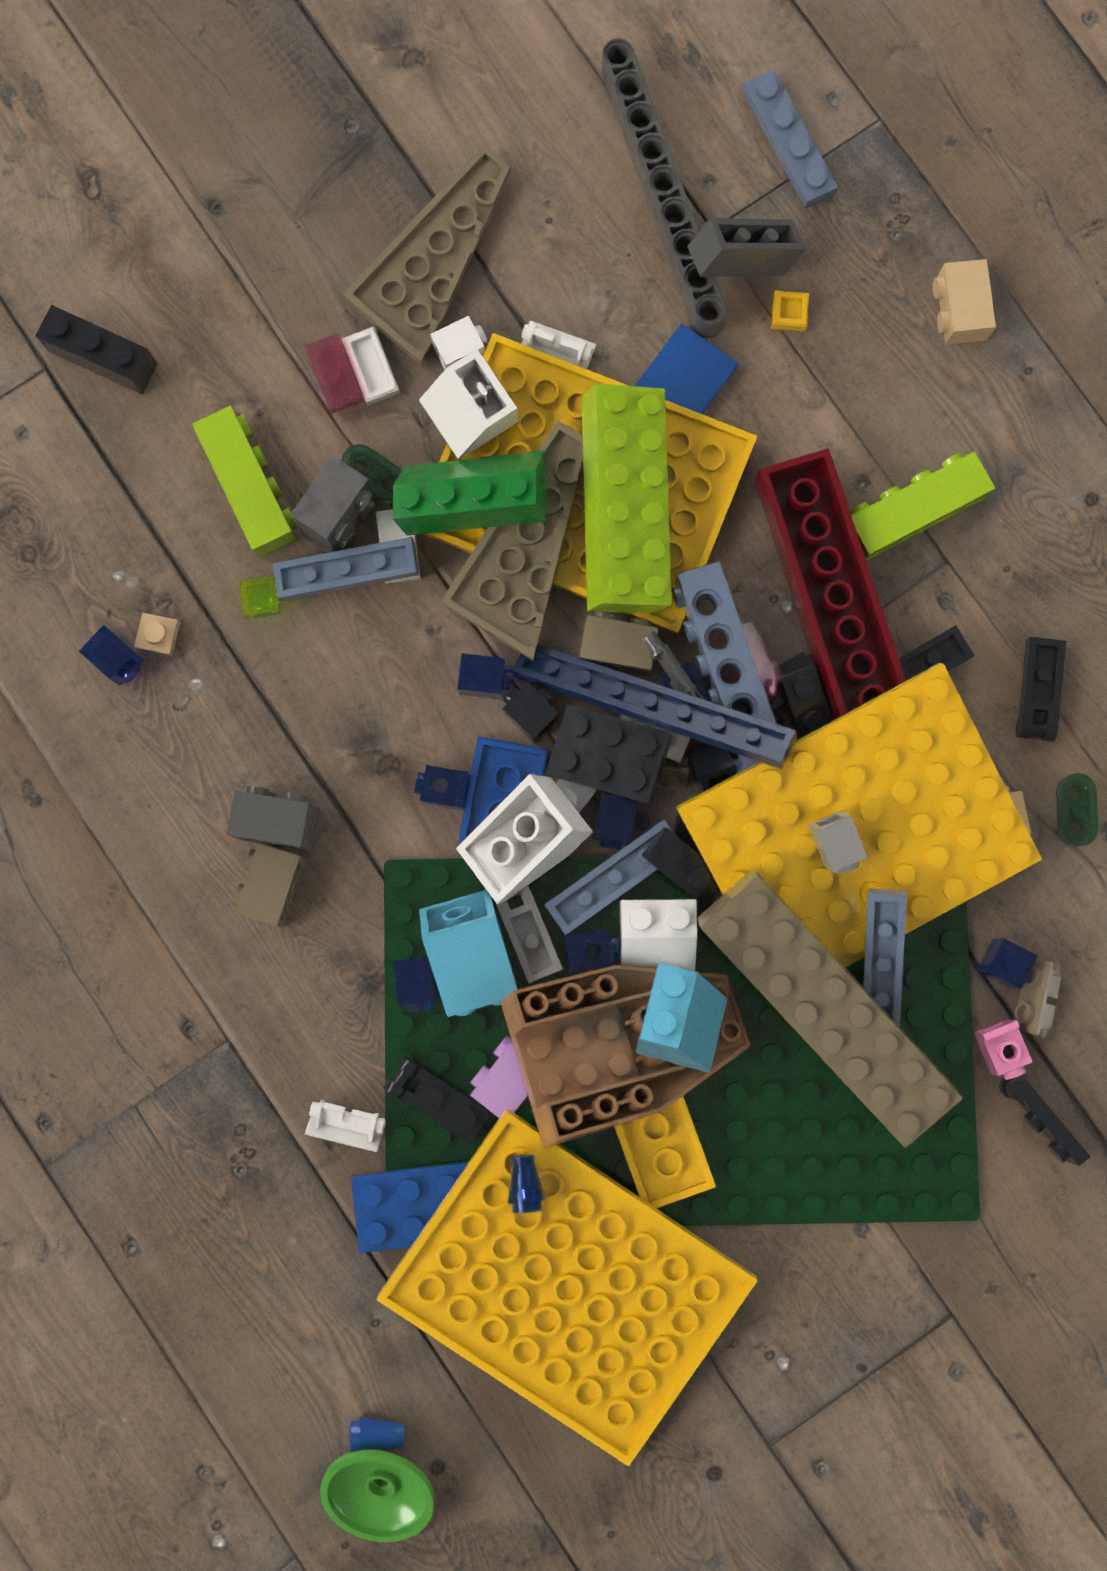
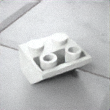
[419,349,519,460]

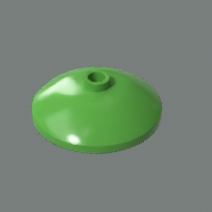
[320,1449,435,1542]

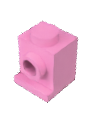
[974,1019,1033,1080]

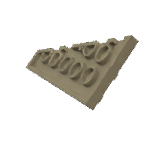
[343,144,511,367]
[441,420,583,661]

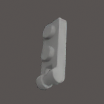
[495,885,563,983]

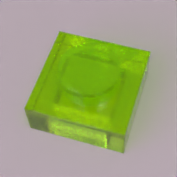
[238,576,281,619]

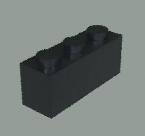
[35,305,158,394]

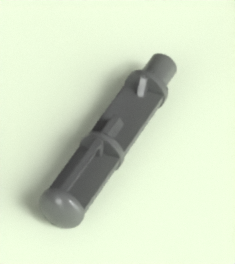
[642,631,704,700]

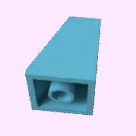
[419,890,518,1017]
[636,962,728,1073]

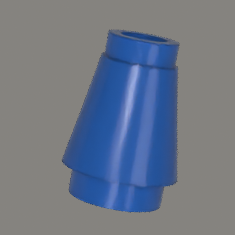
[350,1417,404,1453]

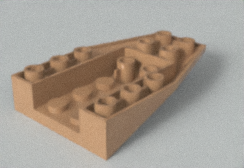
[501,965,751,1148]

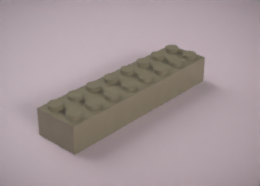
[697,868,963,1148]

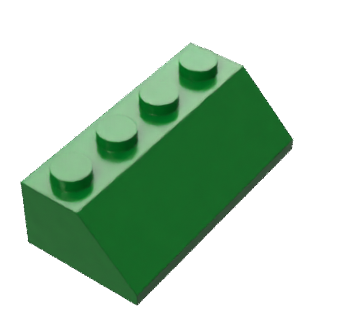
[393,451,547,536]

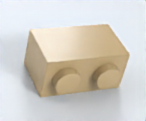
[933,259,996,345]

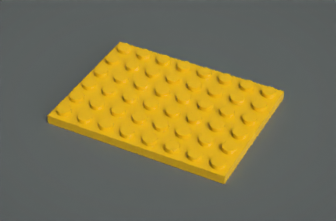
[423,333,757,635]
[676,663,1042,967]
[377,1108,758,1467]

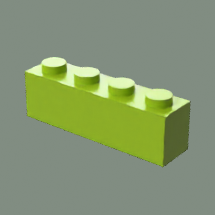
[192,405,297,558]
[850,451,996,561]

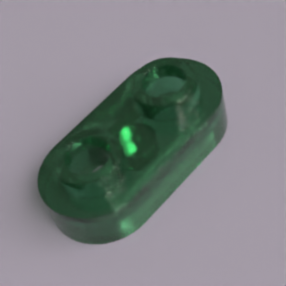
[341,444,402,503]
[1056,773,1099,847]

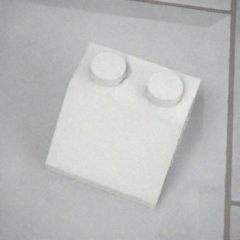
[620,899,697,972]

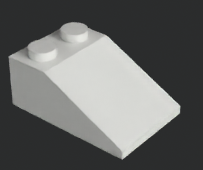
[456,774,593,904]

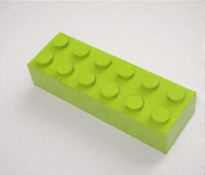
[582,383,672,614]

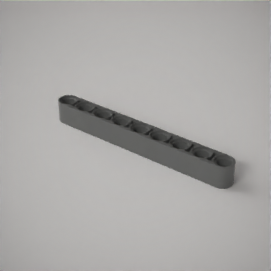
[601,38,726,338]

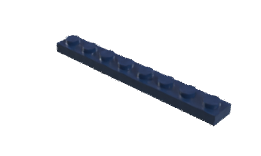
[512,645,797,769]

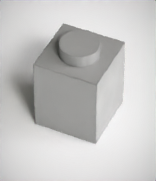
[807,810,868,874]

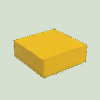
[771,290,810,332]

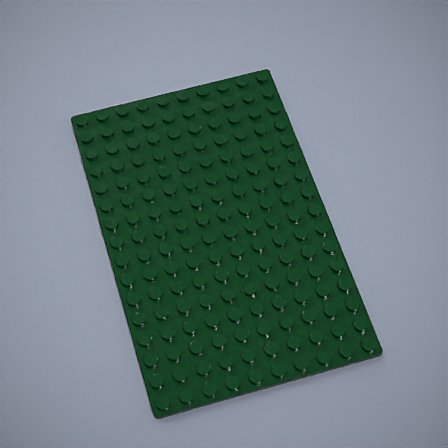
[384,856,980,1226]

